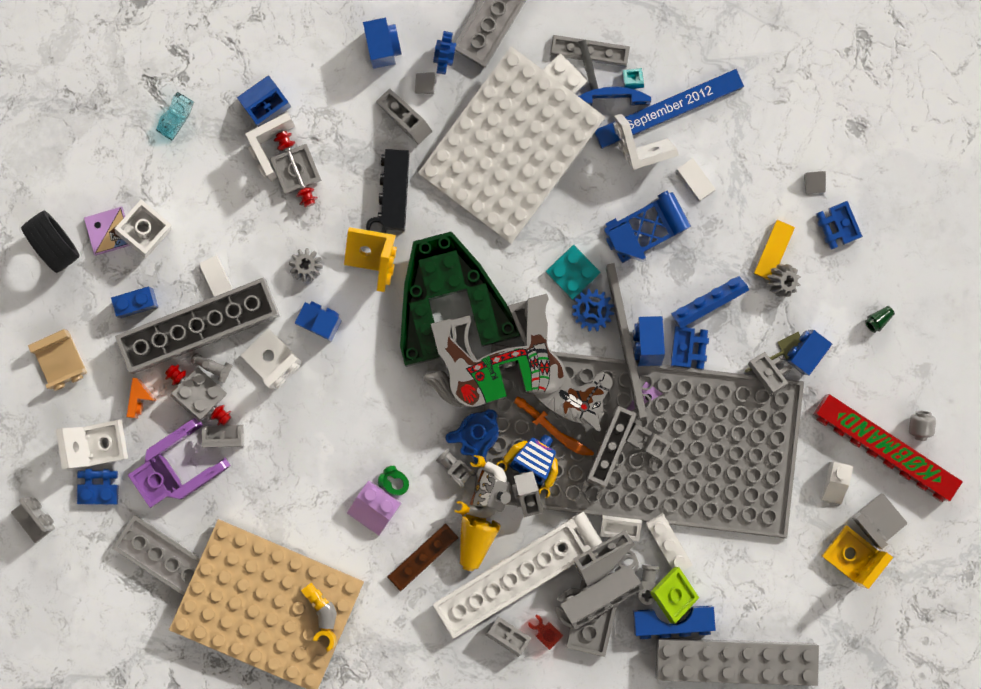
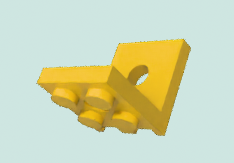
[344,227,397,292]
[822,525,893,589]

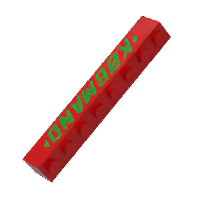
[813,394,963,502]

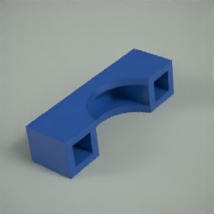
[633,605,716,639]

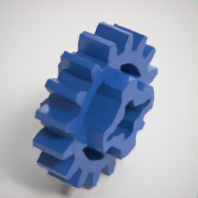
[433,31,456,75]
[572,289,614,332]

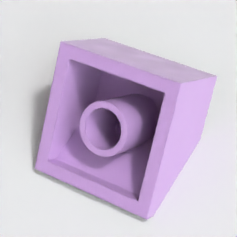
[347,481,402,535]

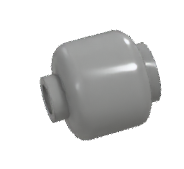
[909,411,936,441]

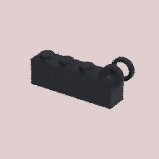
[366,149,410,233]

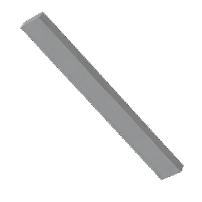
[606,263,647,420]

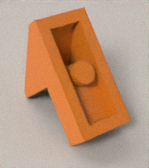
[127,378,156,418]

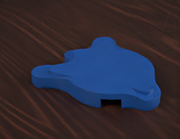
[445,409,499,464]

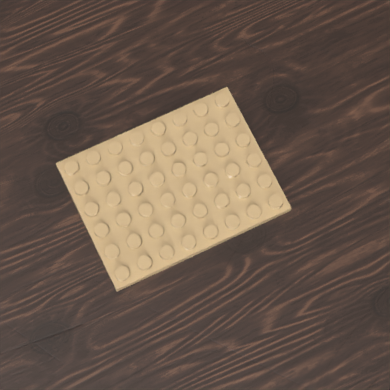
[169,519,364,689]

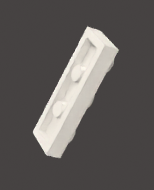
[646,513,692,571]

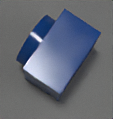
[363,17,402,69]

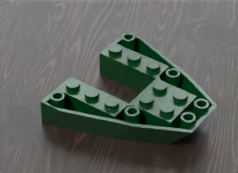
[400,231,520,367]

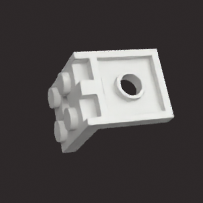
[245,112,295,182]
[613,114,679,170]
[240,328,302,389]
[56,420,128,469]

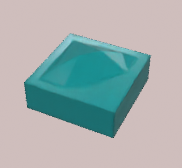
[622,68,644,89]

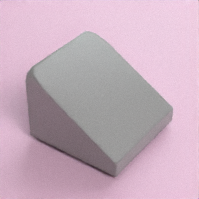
[415,72,435,94]
[804,171,826,194]

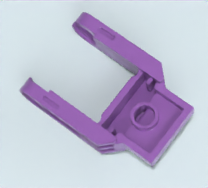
[128,418,231,508]

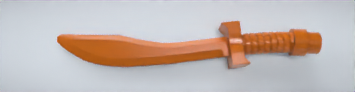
[513,396,594,455]

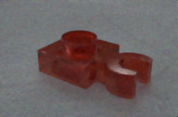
[528,614,563,650]

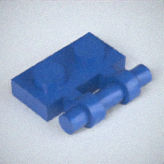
[816,201,863,250]
[671,326,709,369]
[77,469,119,504]

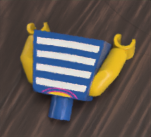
[496,435,558,498]

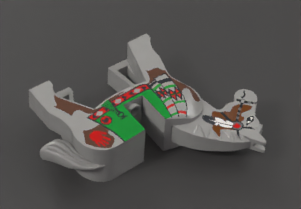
[423,294,612,432]

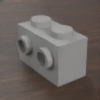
[512,471,543,517]

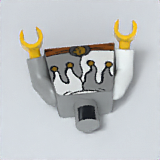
[454,455,512,518]

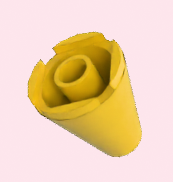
[460,514,501,571]

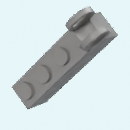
[581,406,636,499]
[560,550,644,630]

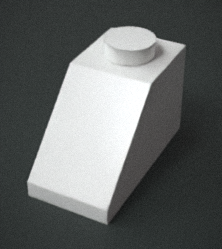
[821,462,853,504]

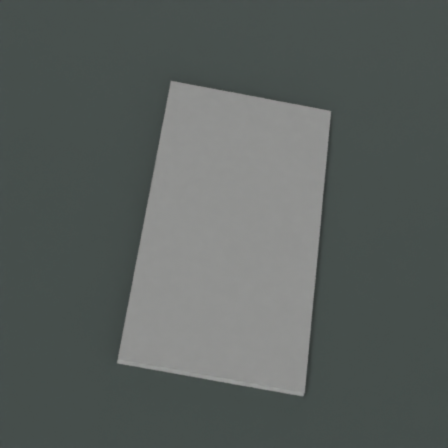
[474,344,804,538]

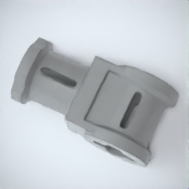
[436,448,476,488]
[637,564,659,605]

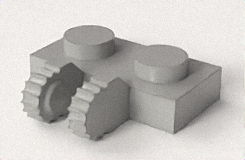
[748,352,792,395]

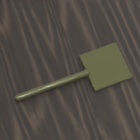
[745,332,800,373]

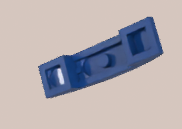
[578,87,651,106]

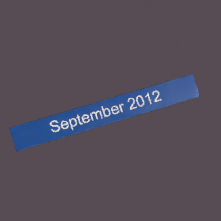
[595,69,744,149]

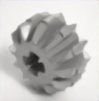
[289,248,323,282]
[767,264,801,297]

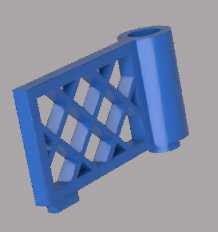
[604,190,691,263]

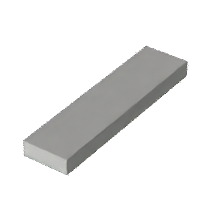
[550,35,630,67]

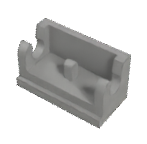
[202,425,244,448]
[486,616,532,657]

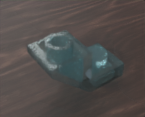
[156,92,194,141]

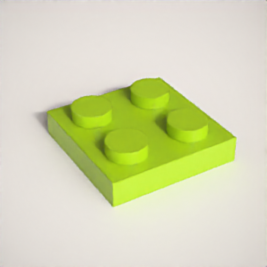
[650,567,699,624]

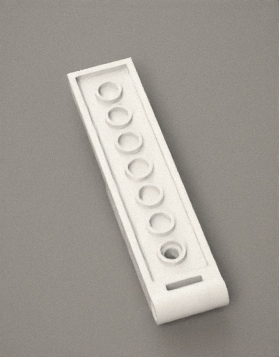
[433,511,603,639]

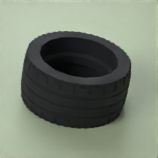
[21,210,80,273]

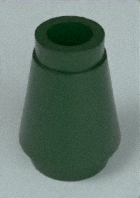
[865,306,895,333]

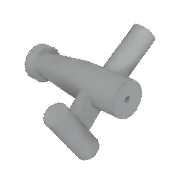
[191,353,233,383]

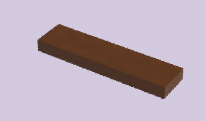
[388,523,459,592]

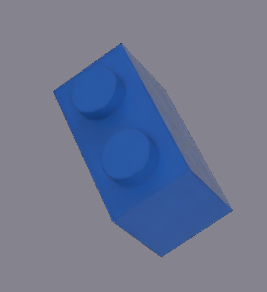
[111,286,158,318]
[786,330,832,376]

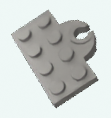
[555,575,617,657]

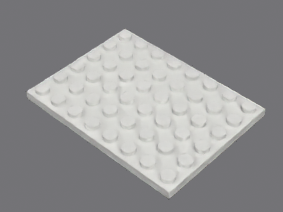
[418,46,606,244]

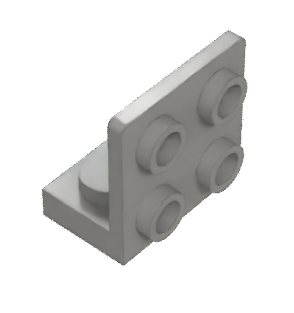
[852,493,907,549]
[11,497,55,543]

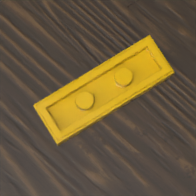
[753,220,795,281]

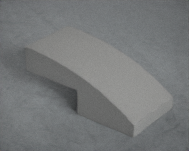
[626,423,672,460]

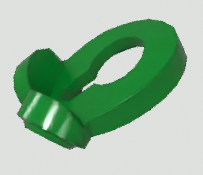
[378,466,409,495]

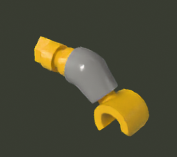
[301,583,337,652]

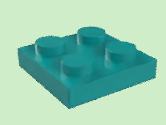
[546,245,601,300]

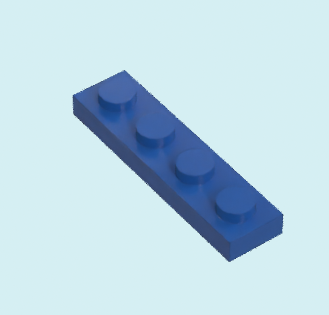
[671,276,749,328]

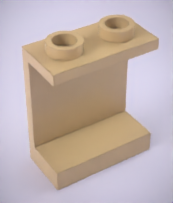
[28,329,87,391]

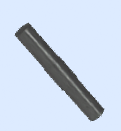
[578,39,598,90]

